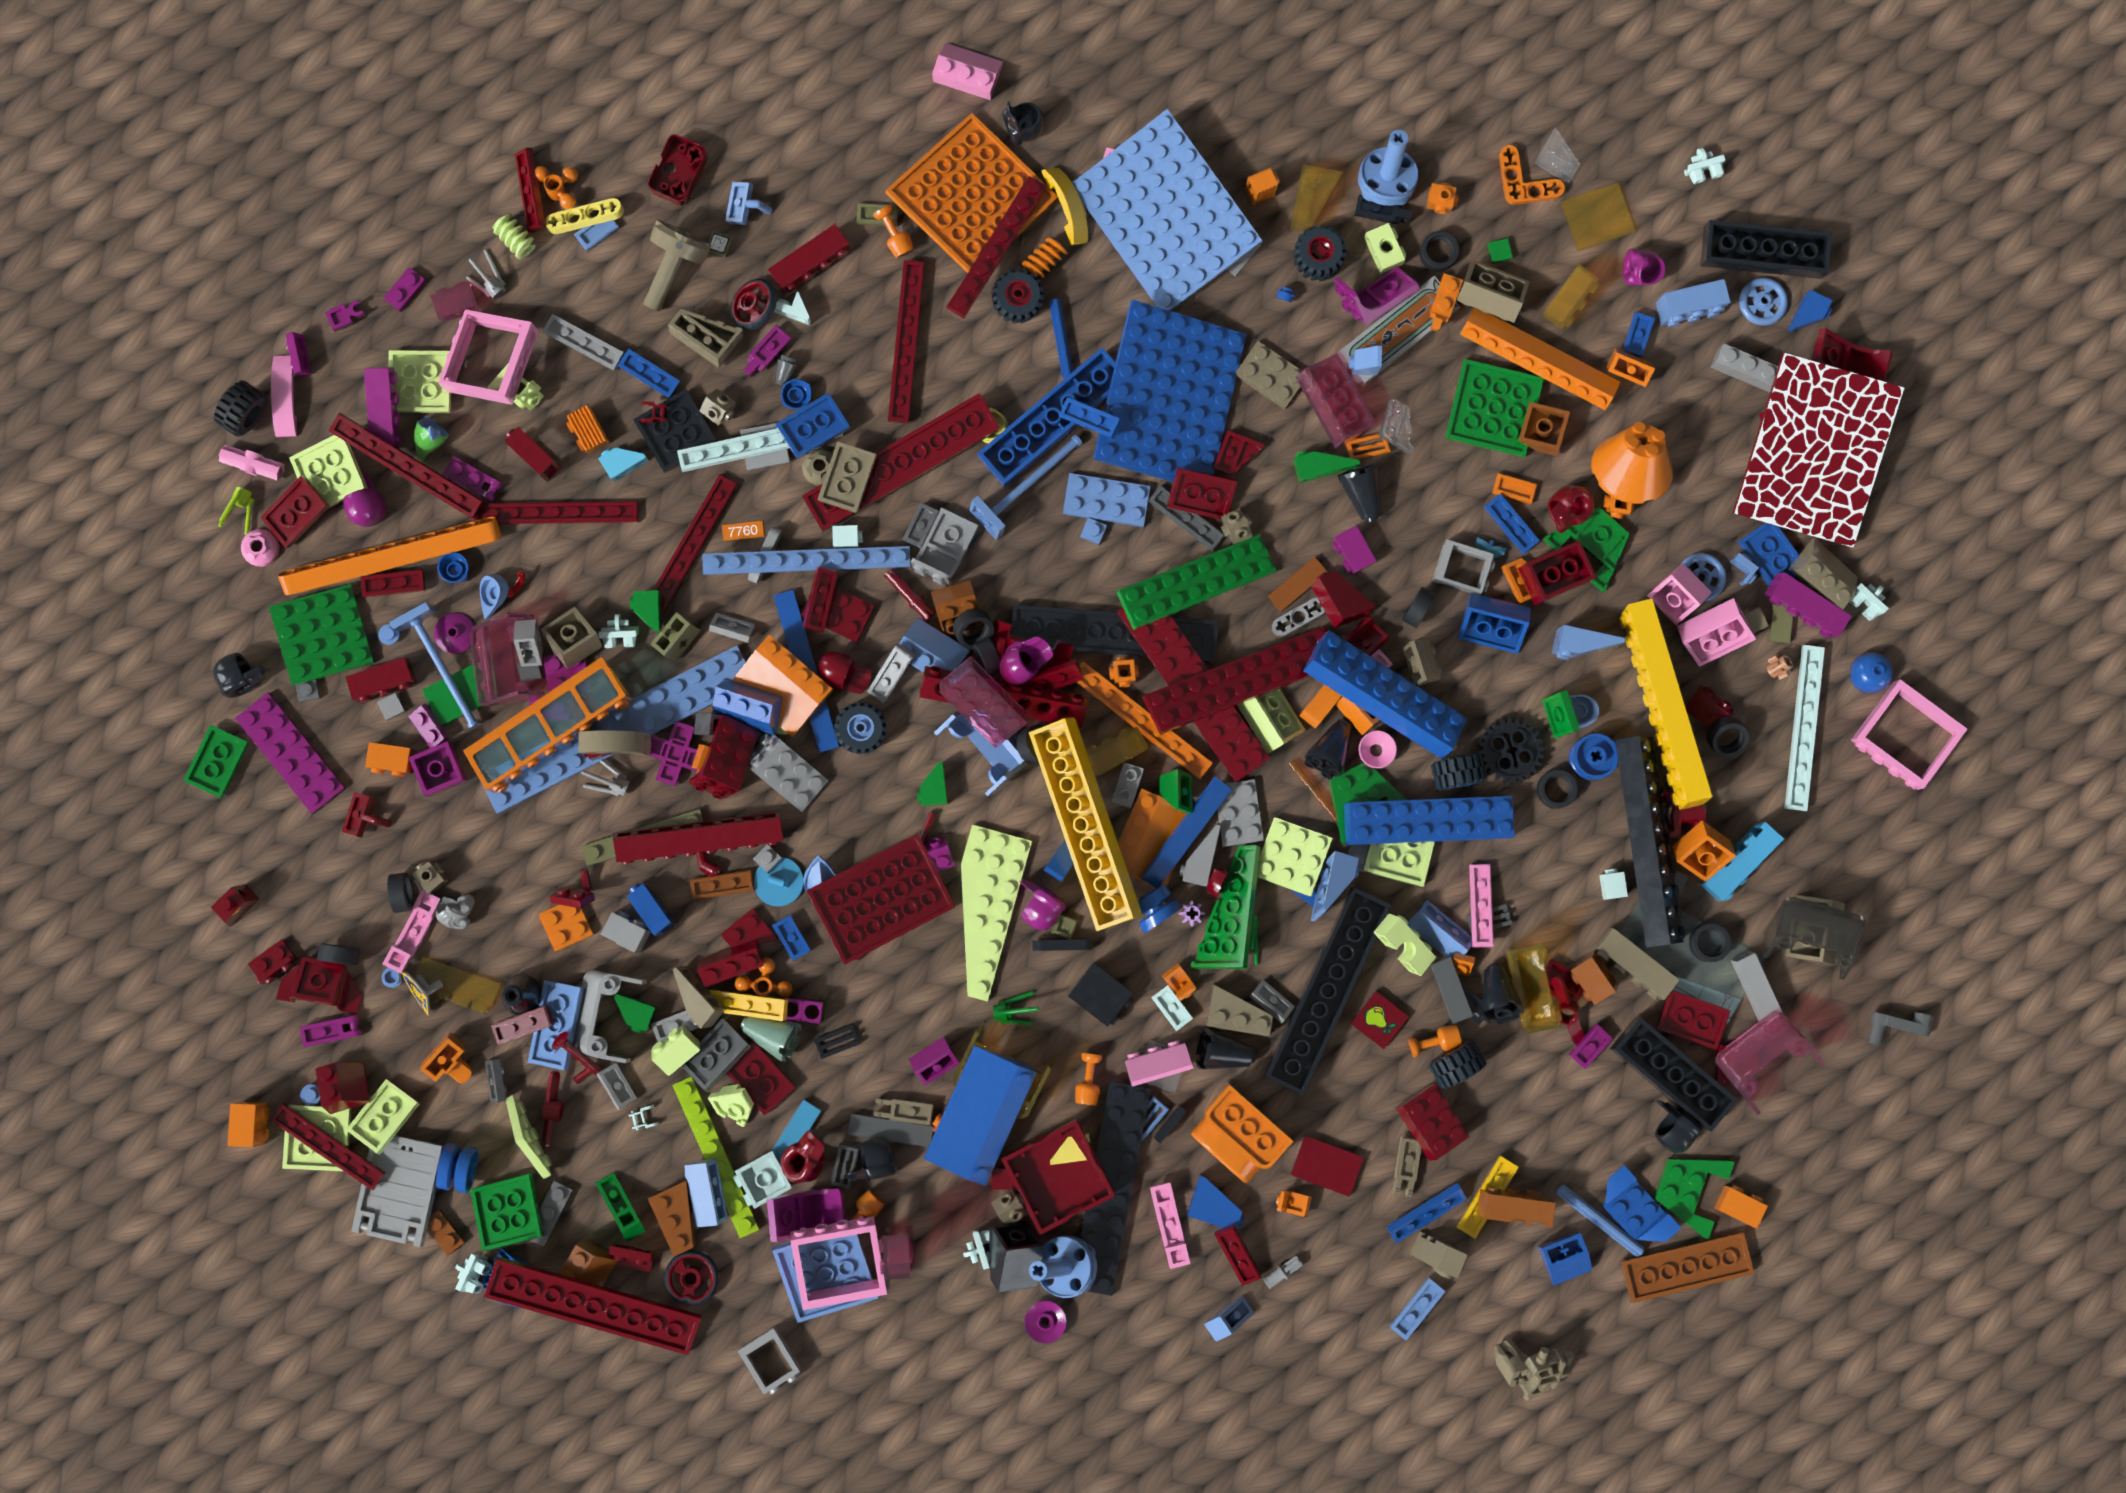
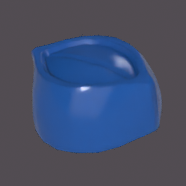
[781,379,812,410]
[437,552,469,583]

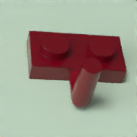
[342,792,392,838]
[549,868,595,909]

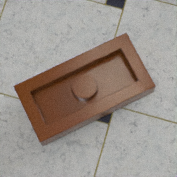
[427,1209,466,1256]

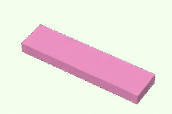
[1469,864,1494,947]

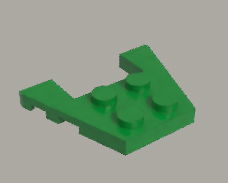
[1542,506,1630,593]
[1329,762,1407,844]
[1654,1159,1735,1239]

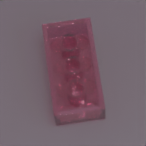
[1296,353,1377,449]
[940,656,1027,748]
[879,1226,915,1280]

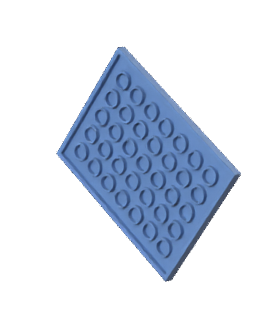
[1072,109,1263,311]

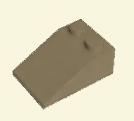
[1402,639,1442,687]

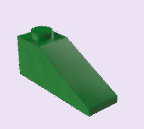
[1293,450,1360,484]
[595,1172,646,1242]

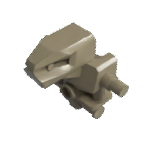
[1494,1340,1574,1400]

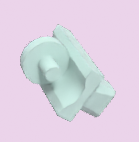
[1684,148,1725,185]
[1849,583,1889,621]
[599,614,639,648]
[963,1229,990,1269]
[455,1254,492,1294]

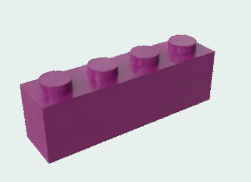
[364,367,402,449]
[1764,573,1852,639]

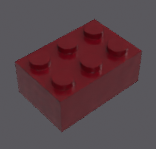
[1518,541,1597,606]
[1395,1083,1470,1161]

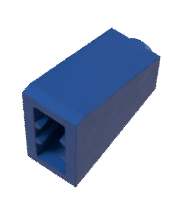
[1044,840,1074,883]
[627,883,676,936]
[1187,1174,1244,1229]

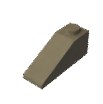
[673,966,726,1029]

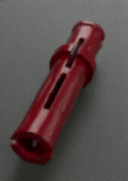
[884,568,935,622]

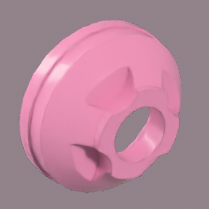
[241,529,280,567]
[1358,731,1397,768]

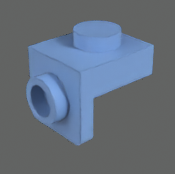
[1729,553,1759,586]

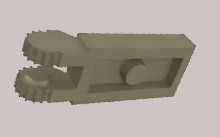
[874,1098,934,1125]
[1392,1136,1421,1197]

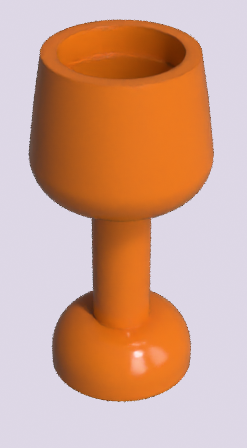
[873,205,914,258]
[1408,1025,1462,1058]
[1075,1053,1102,1106]
[850,1190,885,1221]

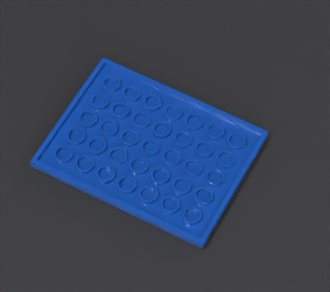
[1093,299,1246,482]

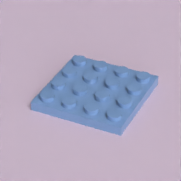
[772,1234,878,1323]

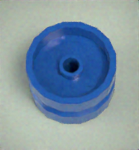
[1568,734,1618,781]
[1137,884,1181,934]
[436,1143,479,1194]

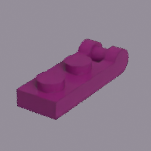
[443,456,503,502]
[300,1015,362,1047]

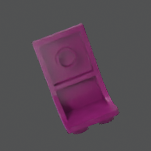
[1334,267,1420,325]
[767,1188,846,1242]

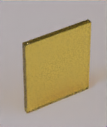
[1560,183,1635,251]

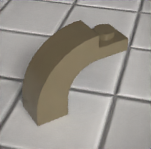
[578,731,652,756]

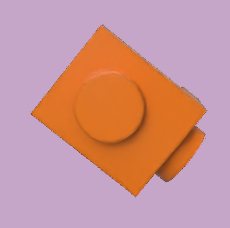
[1161,963,1197,1001]
[1276,1190,1312,1217]

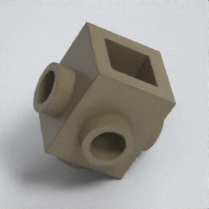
[700,388,736,425]
[1221,508,1253,544]
[412,861,448,894]
[991,1189,1028,1224]

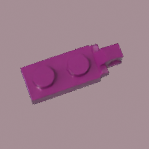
[744,325,792,377]

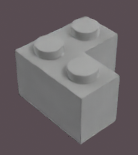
[600,910,651,953]

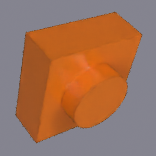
[1452,952,1475,977]

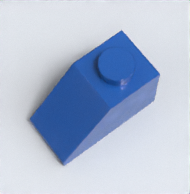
[1787,289,1833,332]

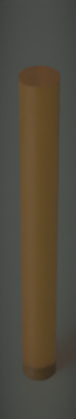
[1287,759,1337,824]

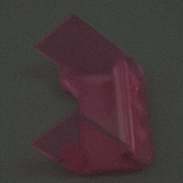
[470,613,544,706]
[1715,1011,1825,1115]

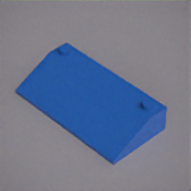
[924,1045,1037,1185]

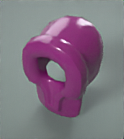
[1623,248,1666,286]
[343,475,386,527]
[1000,636,1053,685]
[1020,879,1066,930]

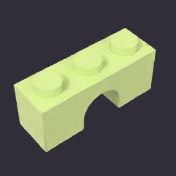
[1374,914,1436,976]

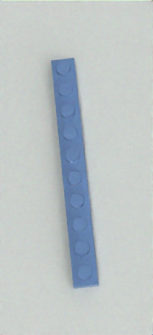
[702,546,910,575]

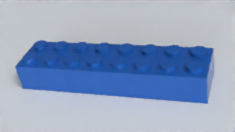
[977,348,1116,488]
[1303,630,1467,759]
[1344,796,1515,846]

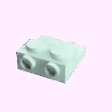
[733,1151,792,1209]

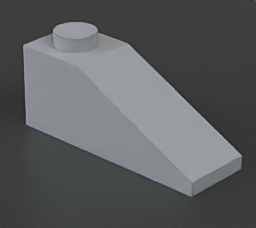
[1179,825,1220,887]

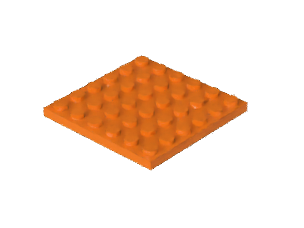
[885,113,1058,273]

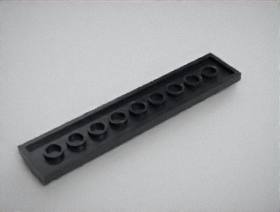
[1011,605,1219,662]
[1076,1081,1151,1296]

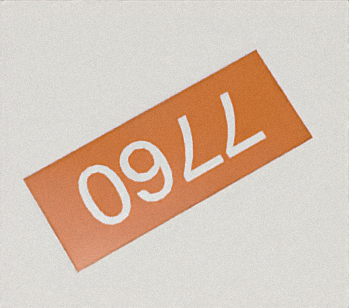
[722,521,764,541]

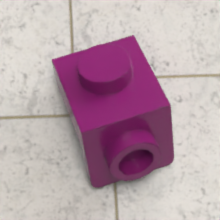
[925,837,955,872]

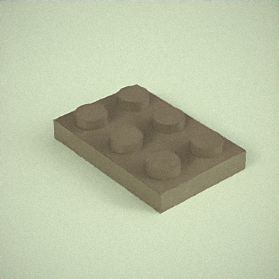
[1236,341,1308,410]
[817,441,877,513]

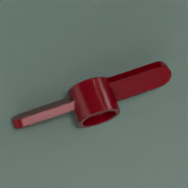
[1552,976,1584,1045]
[542,1070,564,1149]

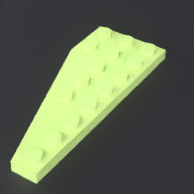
[961,825,1032,1001]

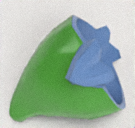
[414,416,449,461]

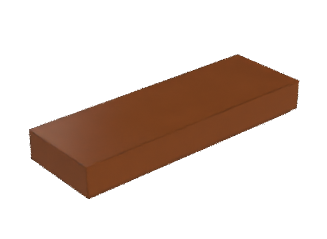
[1267,557,1328,612]
[690,870,755,900]

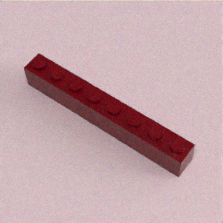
[613,812,783,864]

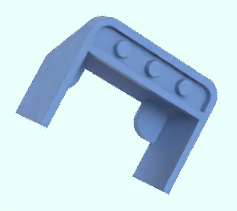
[934,706,1028,796]

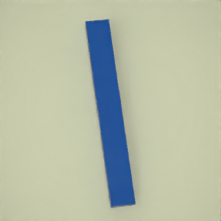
[773,590,839,753]

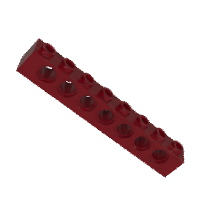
[919,666,1088,728]

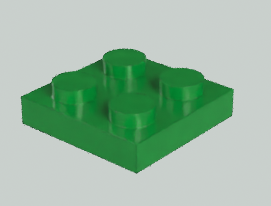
[1542,690,1580,739]

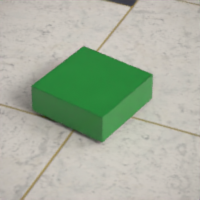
[1487,238,1513,264]

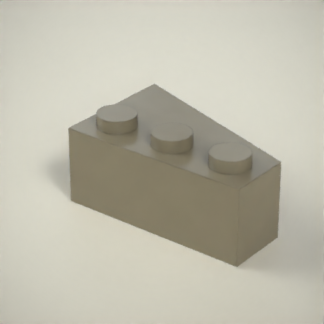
[668,309,743,368]
[1206,985,1273,1037]
[1410,1231,1467,1280]

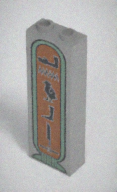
[1337,276,1460,387]

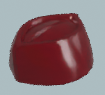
[1206,868,1229,898]

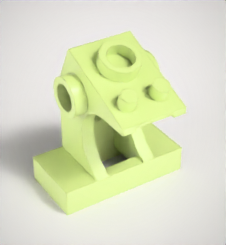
[487,364,544,411]

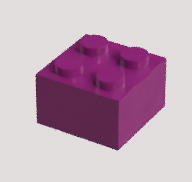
[409,741,468,797]

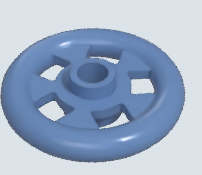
[1739,277,1788,326]
[1680,553,1726,602]

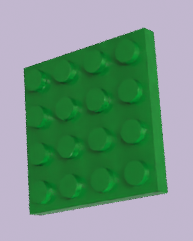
[1445,359,1544,458]
[269,584,374,686]

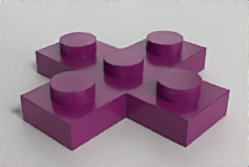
[647,721,697,786]

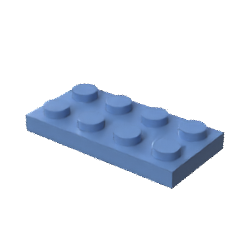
[1063,473,1150,527]
[528,980,584,1070]

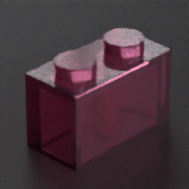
[430,281,481,323]

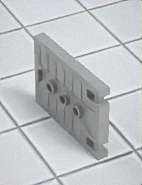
[351,1135,444,1247]

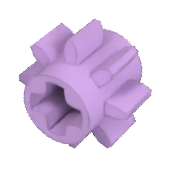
[1178,901,1205,926]

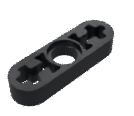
[1032,939,1093,951]

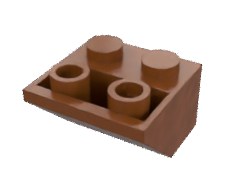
[931,580,984,636]

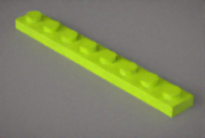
[672,1077,760,1238]

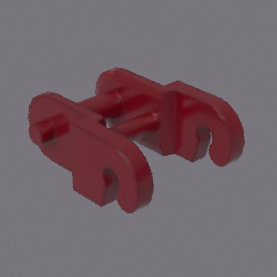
[640,401,668,424]

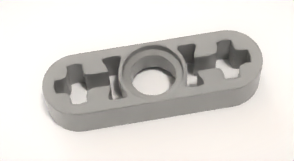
[748,526,783,584]
[1272,597,1325,637]

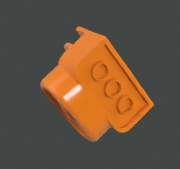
[1191,1082,1293,1183]

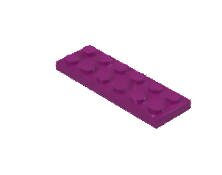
[235,692,346,814]

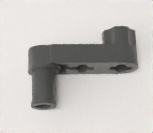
[1867,1012,1934,1046]

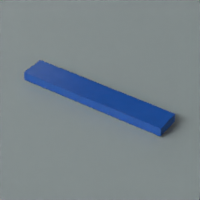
[1141,777,1232,889]

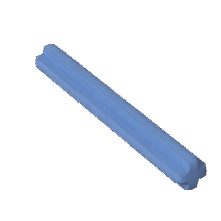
[1556,1185,1645,1257]

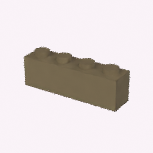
[1594,928,1680,1000]

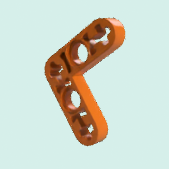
[1499,145,1565,205]

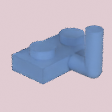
[725,182,772,225]

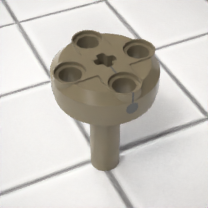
[643,220,712,311]

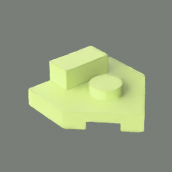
[708,1084,754,1127]

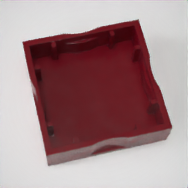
[1001,1118,1116,1235]

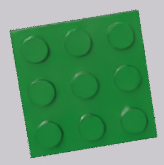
[470,1174,544,1251]

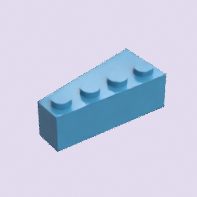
[1700,822,1784,901]

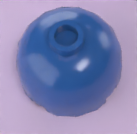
[1850,652,1894,693]

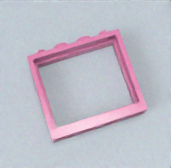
[438,310,539,405]
[1851,679,1967,790]
[790,1216,887,1310]

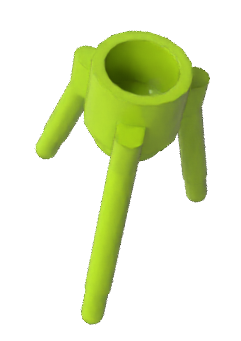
[218,487,254,535]

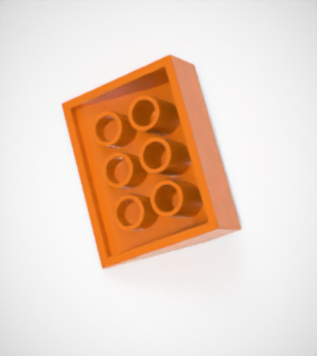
[732,635,833,738]
[1118,789,1187,888]

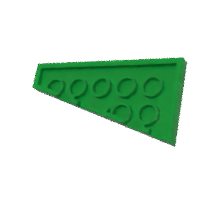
[1190,845,1261,969]

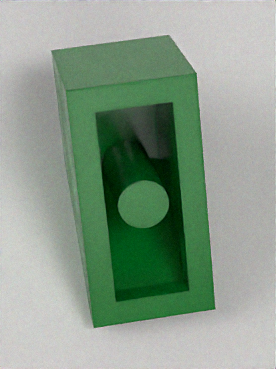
[630,590,662,634]
[917,762,948,807]
[1159,769,1193,814]
[614,993,658,1034]

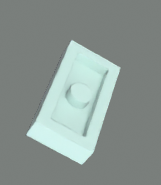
[1151,985,1193,1031]

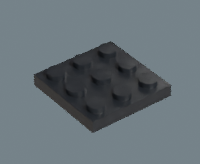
[633,389,717,473]

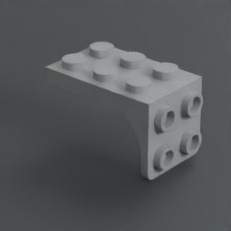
[911,508,978,586]
[748,734,829,812]

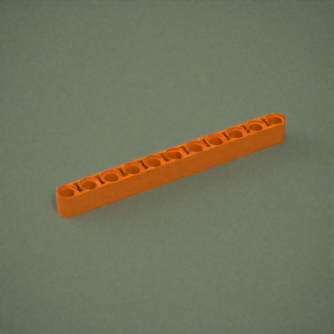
[278,516,502,595]

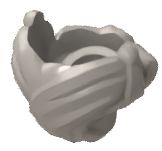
[436,894,475,929]

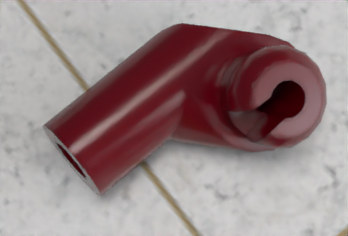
[696,851,721,877]

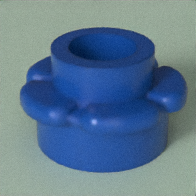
[1276,286,1296,303]

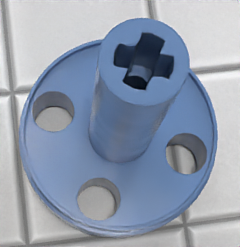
[1358,130,1418,206]
[1029,1235,1097,1298]

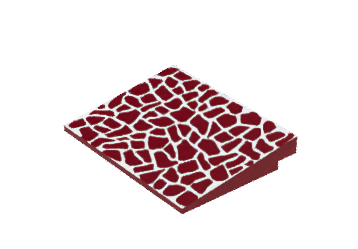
[1732,353,1904,547]

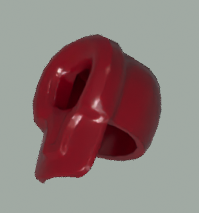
[1548,485,1594,533]
[817,651,872,694]
[781,1130,827,1183]

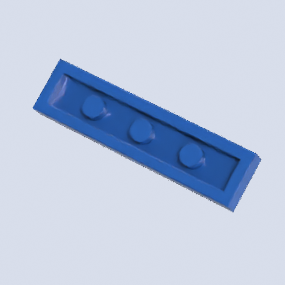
[1387,1183,1467,1244]

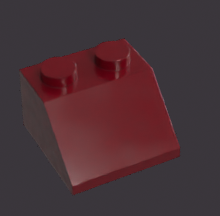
[315,1062,371,1114]

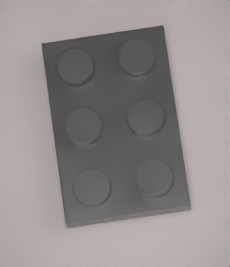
[682,1018,751,1092]

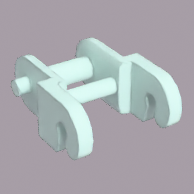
[628,1105,659,1131]

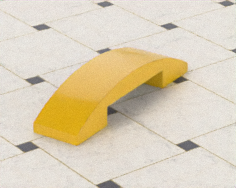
[1042,168,1088,245]

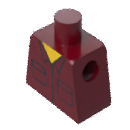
[211,884,259,927]

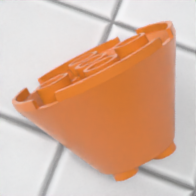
[1591,422,1673,504]

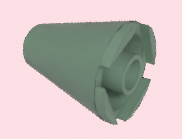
[741,1016,802,1062]

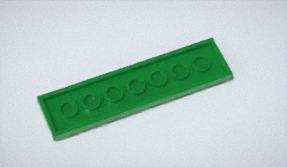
[1116,534,1277,630]

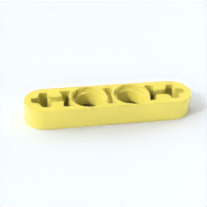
[545,198,624,234]

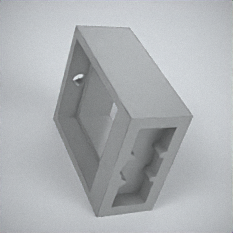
[1432,539,1495,595]
[738,1326,802,1394]

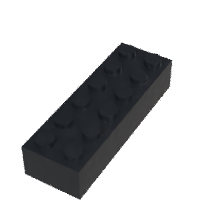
[1700,220,1832,279]
[1609,1017,1738,1132]

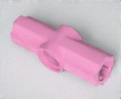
[219,445,285,481]

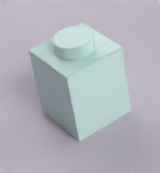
[833,525,863,549]
[1599,869,1628,900]

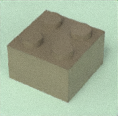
[540,607,602,669]

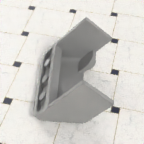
[573,970,648,1063]

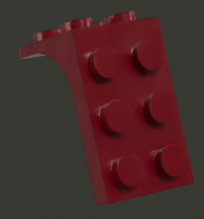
[1811,328,1893,382]
[689,715,759,800]

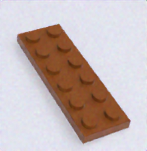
[1620,1232,1754,1303]

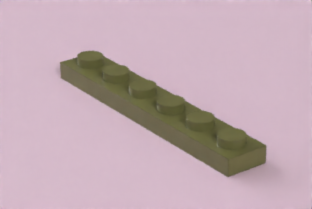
[581,809,704,866]

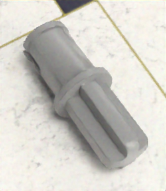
[1263,1256,1303,1290]

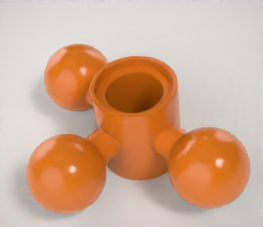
[535,166,578,209]
[735,957,793,997]

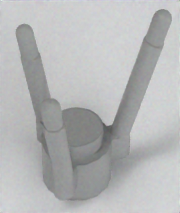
[466,249,506,299]
[581,760,630,796]

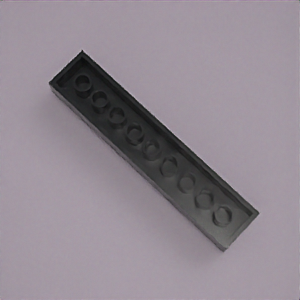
[1615,736,1685,947]
[1264,887,1391,1095]

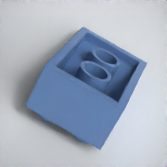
[1551,625,1625,660]
[1311,851,1360,922]

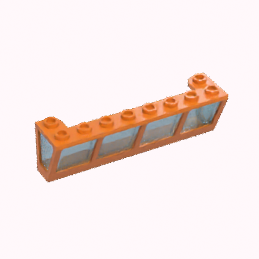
[463,657,633,793]

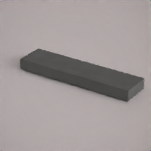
[1148,485,1225,552]
[848,1114,934,1147]

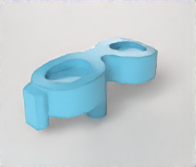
[1475,537,1506,558]

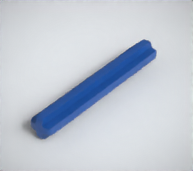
[1049,298,1073,378]

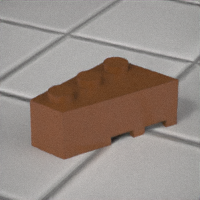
[648,1180,696,1256]
[1477,1186,1556,1228]

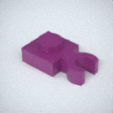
[325,301,365,332]

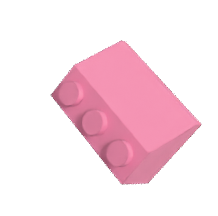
[932,43,1003,100]
[1677,598,1756,667]
[1124,1040,1193,1086]

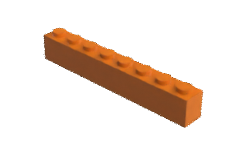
[1460,307,1620,410]

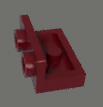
[1342,616,1390,656]
[1685,685,1734,728]

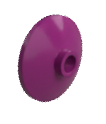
[434,613,476,654]
[1024,1301,1066,1344]

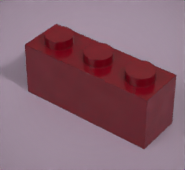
[345,657,417,704]
[697,939,764,987]

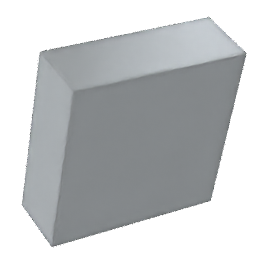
[377,693,406,721]

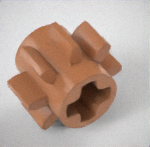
[1766,653,1793,680]

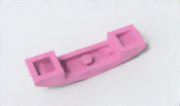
[271,355,297,437]
[382,890,441,974]
[1150,1182,1190,1269]

